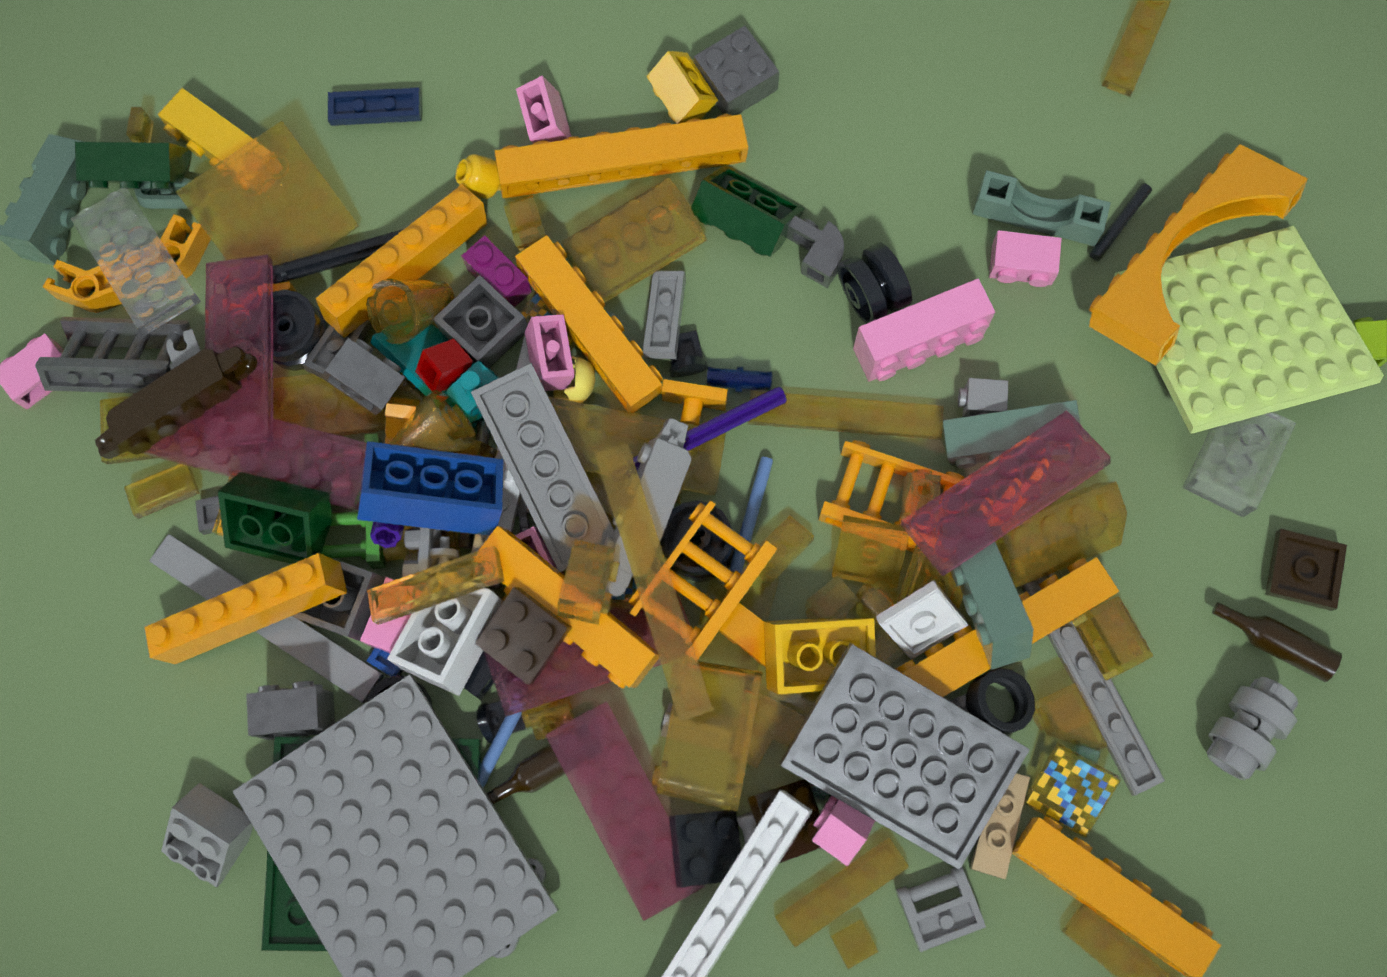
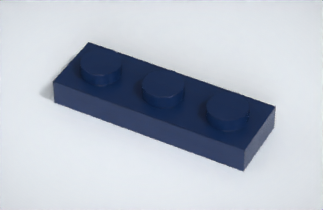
[328,88,422,126]

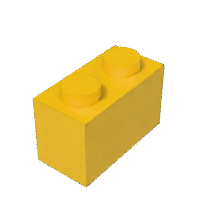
[646,51,718,124]

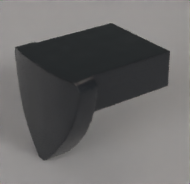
[669,330,708,377]
[477,696,529,744]

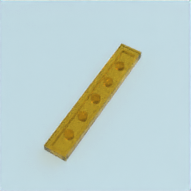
[748,390,944,440]

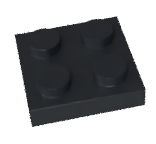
[669,809,741,888]

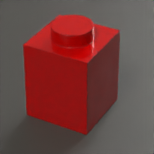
[415,339,473,394]

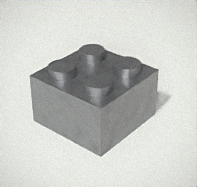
[694,26,779,116]
[433,275,527,368]
[321,338,405,415]
[293,558,385,641]
[246,681,335,740]

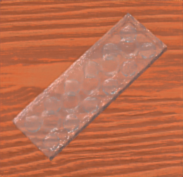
[71,189,201,337]

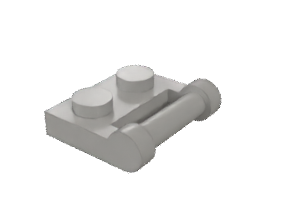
[896,867,986,952]

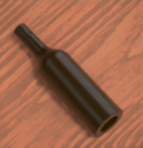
[1212,602,1342,682]
[486,722,602,805]

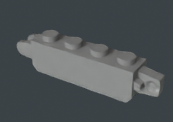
[600,418,692,597]

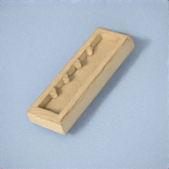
[970,773,1030,879]

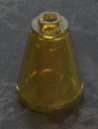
[366,279,455,344]
[389,390,476,453]

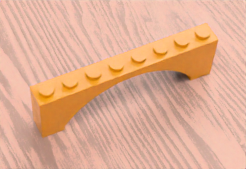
[1089,144,1308,366]

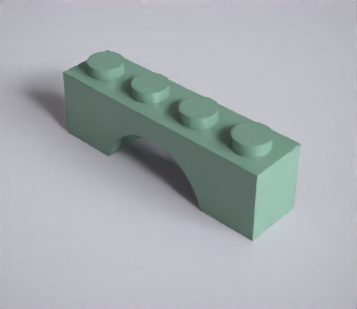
[972,170,1111,246]

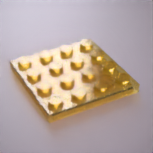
[176,121,359,298]

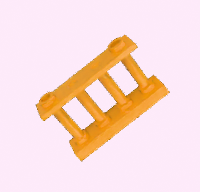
[818,440,971,563]
[629,500,778,661]

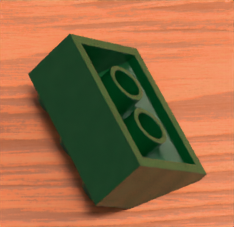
[75,142,192,190]
[689,164,805,257]
[218,472,332,564]

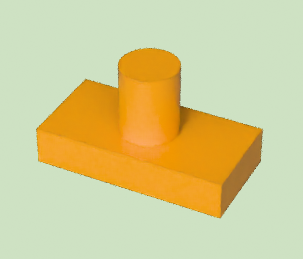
[661,379,728,427]

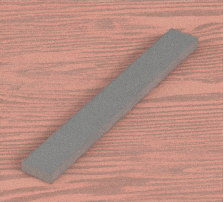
[149,534,384,703]
[1004,537,1165,796]

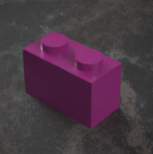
[461,235,532,307]

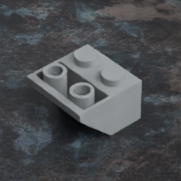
[161,783,253,888]

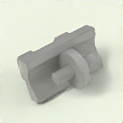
[402,527,459,586]

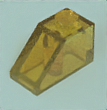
[1033,683,1108,751]

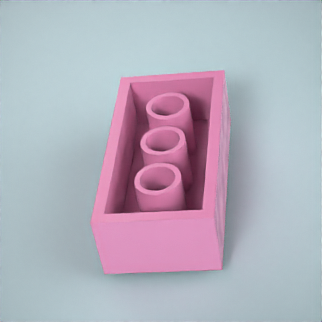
[853,278,995,382]

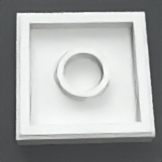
[876,581,968,660]

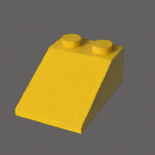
[764,618,876,694]

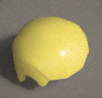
[553,356,596,405]

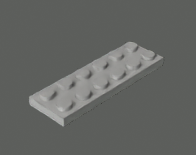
[471,363,614,572]

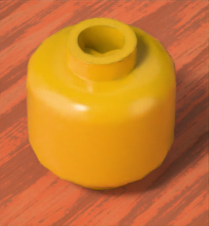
[455,154,501,199]

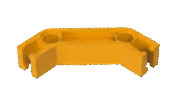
[43,214,212,313]

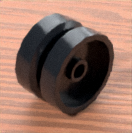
[837,242,913,324]
[247,290,330,371]
[660,500,735,582]

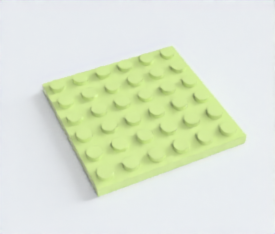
[1113,226,1384,434]

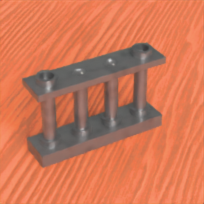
[35,317,191,393]

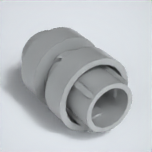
[1207,677,1298,780]

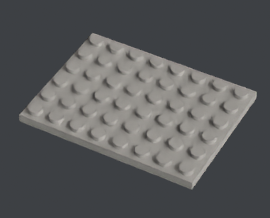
[233,674,559,977]

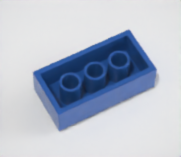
[357,441,503,536]

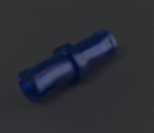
[707,366,773,392]

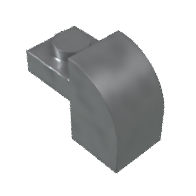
[787,216,844,289]

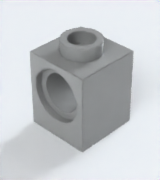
[958,378,1008,417]

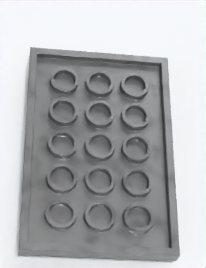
[779,643,1030,869]

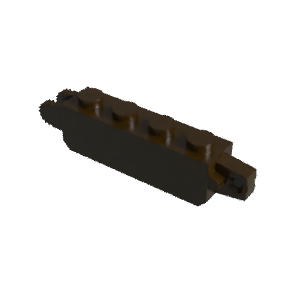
[95,346,258,459]

